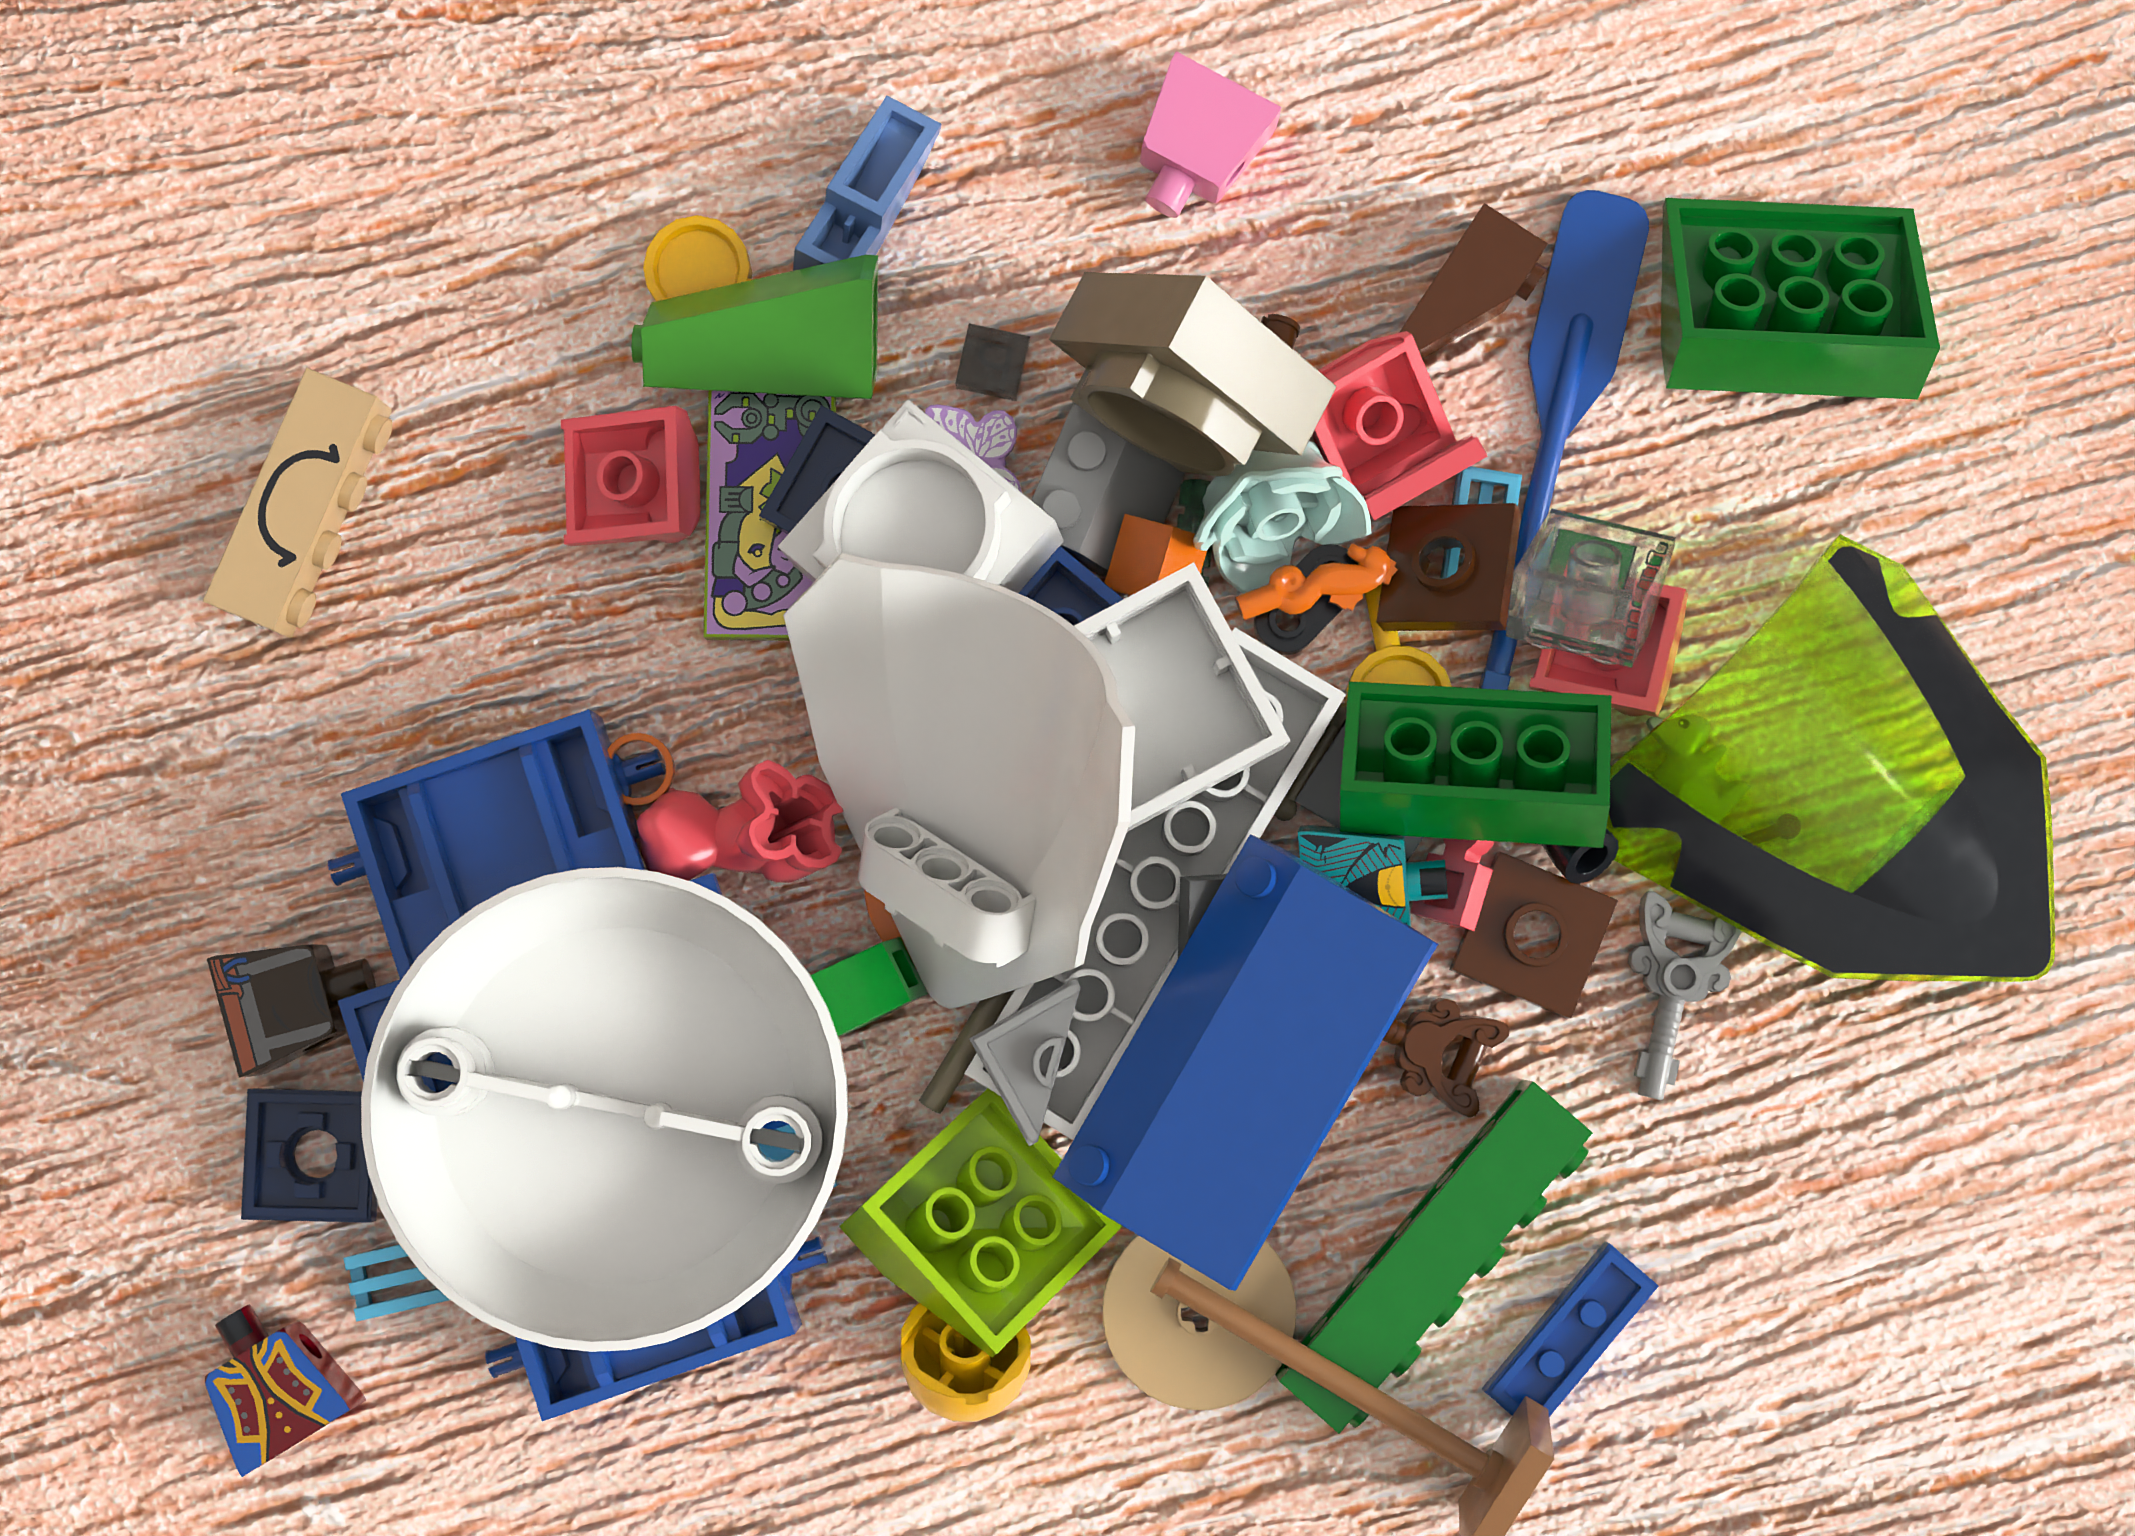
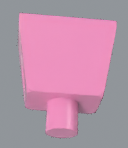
[1140,51,1282,218]

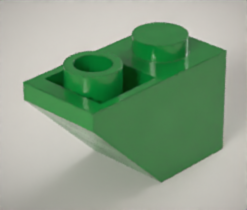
[810,937,928,1037]

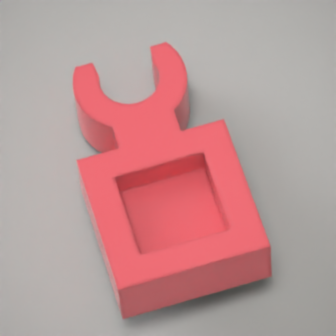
[1410,838,1495,931]

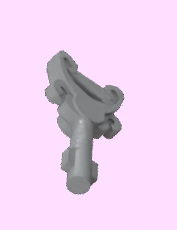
[1628,891,1743,1101]

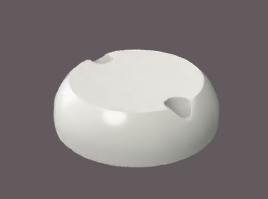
[361,867,848,1352]

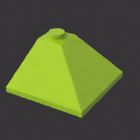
[839,1088,1123,1357]

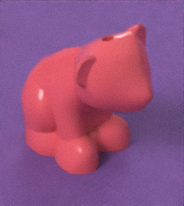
[636,760,843,883]

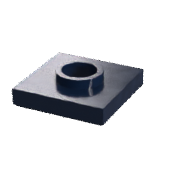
[241,1088,377,1223]

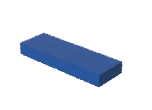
[1482,1242,1659,1417]

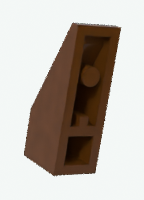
[1399,203,1548,359]

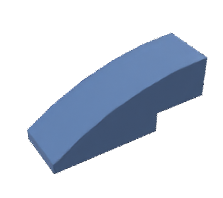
[793,95,942,271]

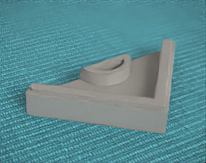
[969,978,1081,1146]

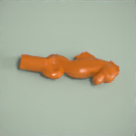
[1235,544,1398,621]

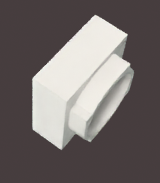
[778,400,1064,593]
[1074,562,1291,832]

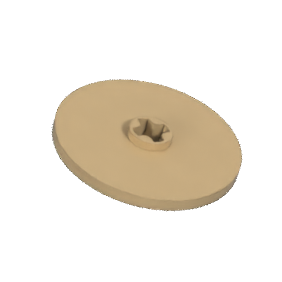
[1102,1235,1297,1410]

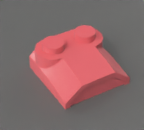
[1312,331,1457,496]
[561,406,701,546]
[1529,565,1688,717]

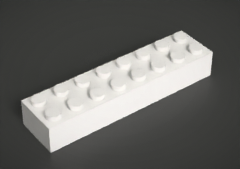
[964,627,1346,1140]

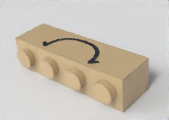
[203,367,392,639]

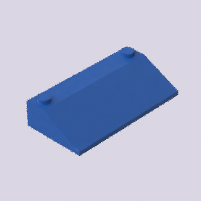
[1052,834,1438,1291]

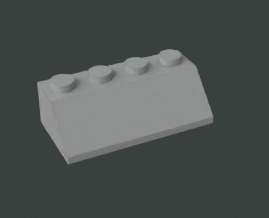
[1031,402,1186,577]

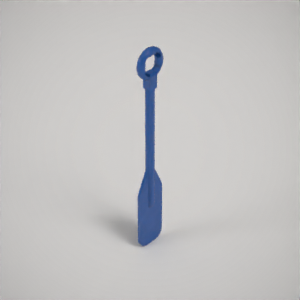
[1479,190,1649,690]

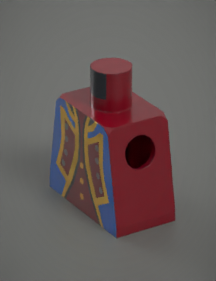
[205,1304,366,1477]

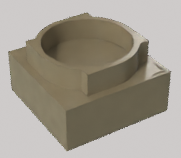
[1049,272,1337,476]

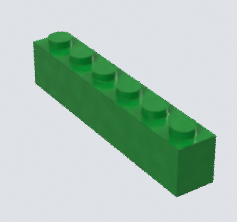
[1275,1079,1593,1434]

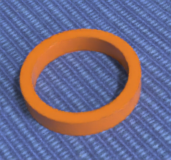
[607,733,675,806]

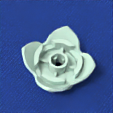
[1193,441,1372,594]

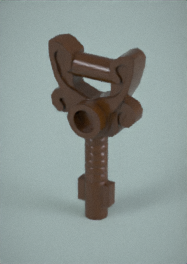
[1382,997,1510,1118]

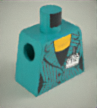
[1298,825,1448,927]

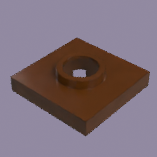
[1376,503,1522,631]
[1449,851,1618,1019]

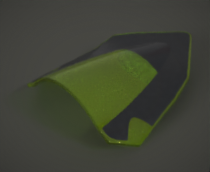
[1606,534,2055,982]

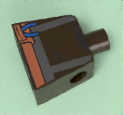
[207,944,376,1078]

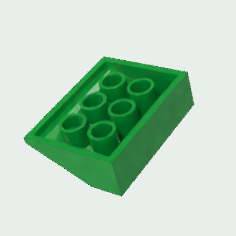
[1661,198,1940,400]

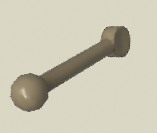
[1274,703,1347,821]

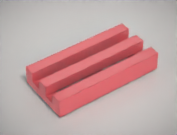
[1364,433,1488,520]

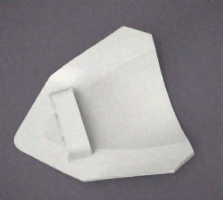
[783,553,1135,1009]

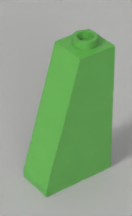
[631,254,878,399]

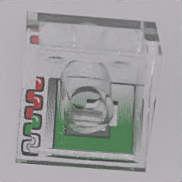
[1506,508,1676,668]

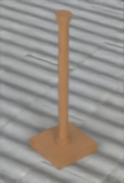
[1150,1257,1555,1536]

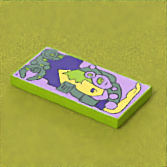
[704,390,836,641]

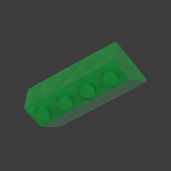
[1340,681,1612,848]

